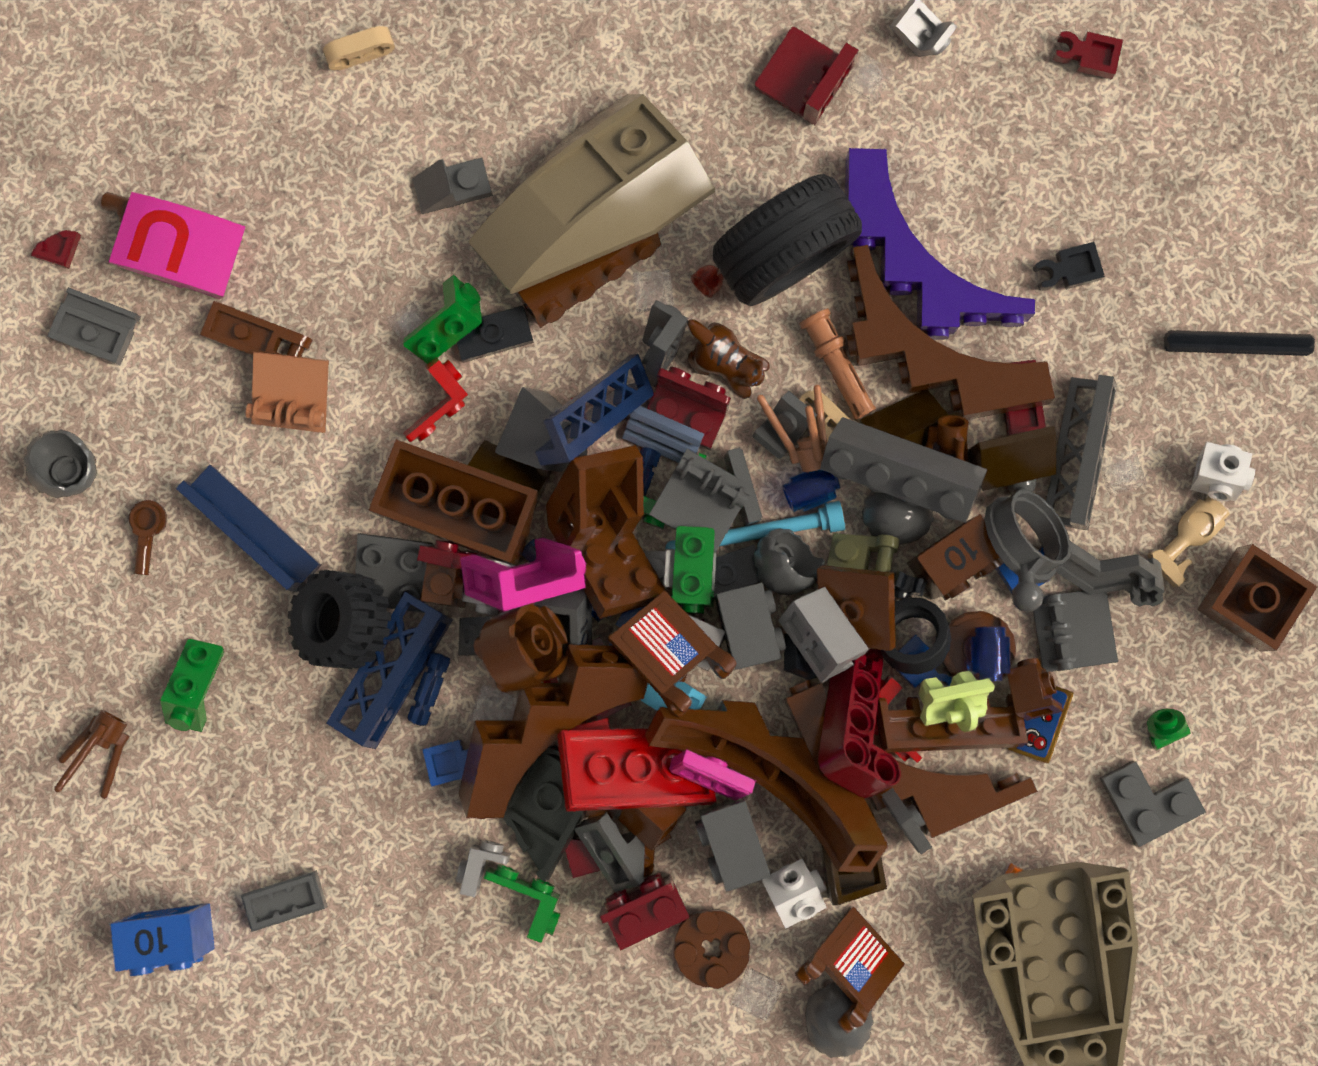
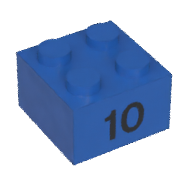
[110,903,215,976]

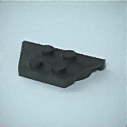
[503,745,588,882]

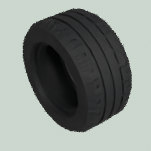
[713,174,862,306]

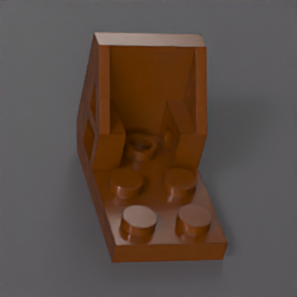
[546,445,667,619]

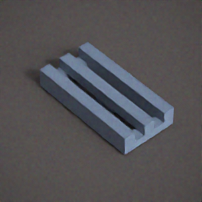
[622,406,704,463]

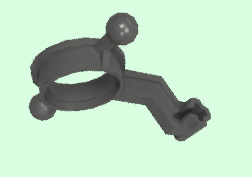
[984,479,1165,613]

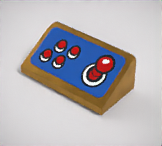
[1007,686,1074,764]

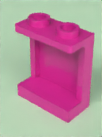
[461,537,586,611]

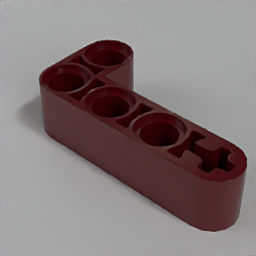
[818,648,901,798]

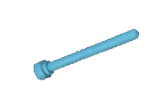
[665,501,845,549]

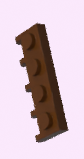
[876,694,1028,753]

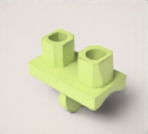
[919,670,995,732]

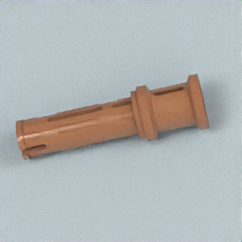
[799,308,876,420]

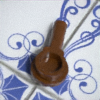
[129,500,167,575]

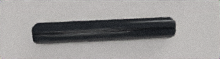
[1164,330,1315,356]

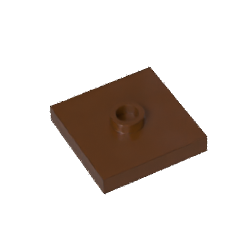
[817,565,896,651]

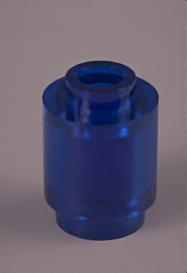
[782,469,841,513]
[971,627,1010,681]

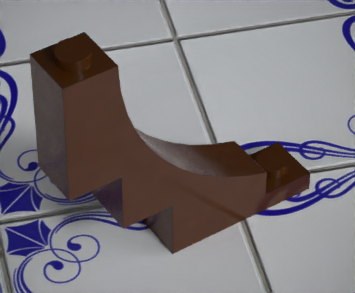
[458,645,687,819]
[784,680,1038,838]

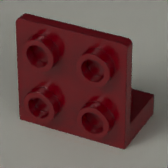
[755,27,859,126]
[647,366,731,450]
[599,872,690,951]

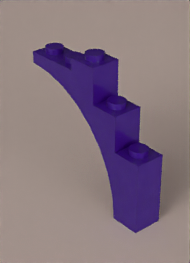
[845,148,1035,340]

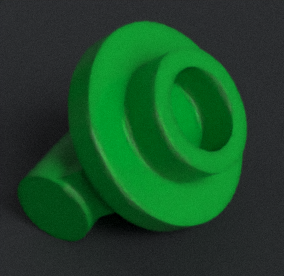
[1147,709,1191,751]

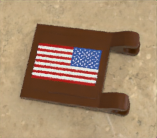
[608,591,737,718]
[795,906,905,1033]

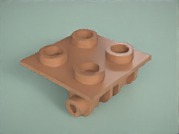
[246,351,329,433]

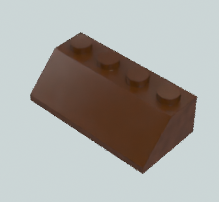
[369,439,538,566]

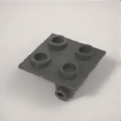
[649,449,753,553]
[355,533,433,613]
[1033,591,1118,672]

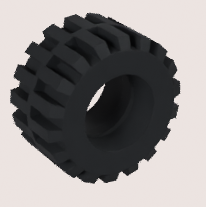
[287,570,391,669]

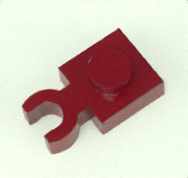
[1053,31,1123,80]
[417,540,477,569]

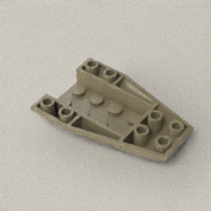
[468,94,715,295]
[972,862,1139,1066]

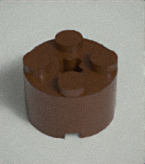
[474,602,568,693]

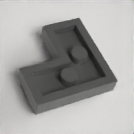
[1100,761,1206,847]

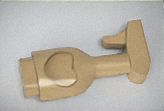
[1147,496,1230,588]

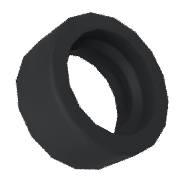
[881,597,951,674]

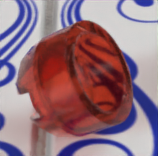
[691,265,724,298]

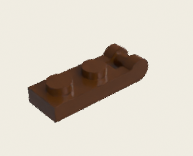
[200,301,313,357]

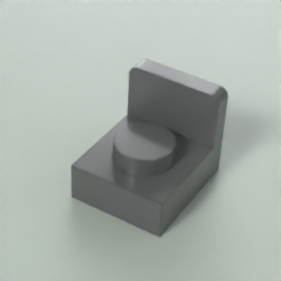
[753,391,817,459]

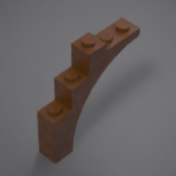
[846,245,1055,420]
[645,700,888,872]

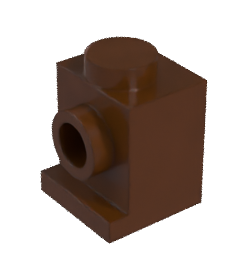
[421,563,466,608]
[1006,658,1063,721]

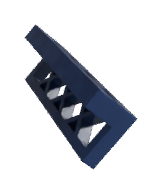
[535,354,654,466]
[176,465,322,592]
[326,592,454,749]

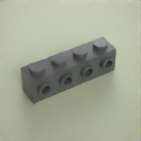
[820,417,987,523]

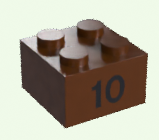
[906,514,1002,601]
[1197,544,1318,652]

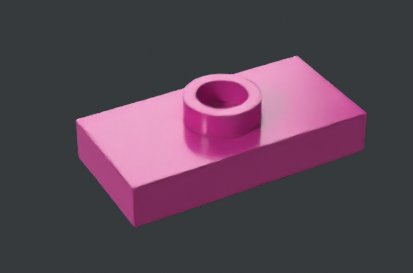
[669,750,756,801]

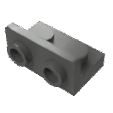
[642,300,689,387]

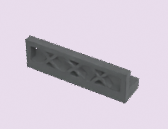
[1046,375,1117,531]

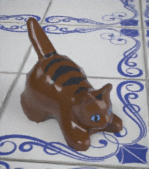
[687,319,770,399]

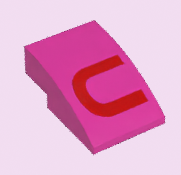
[108,192,246,300]

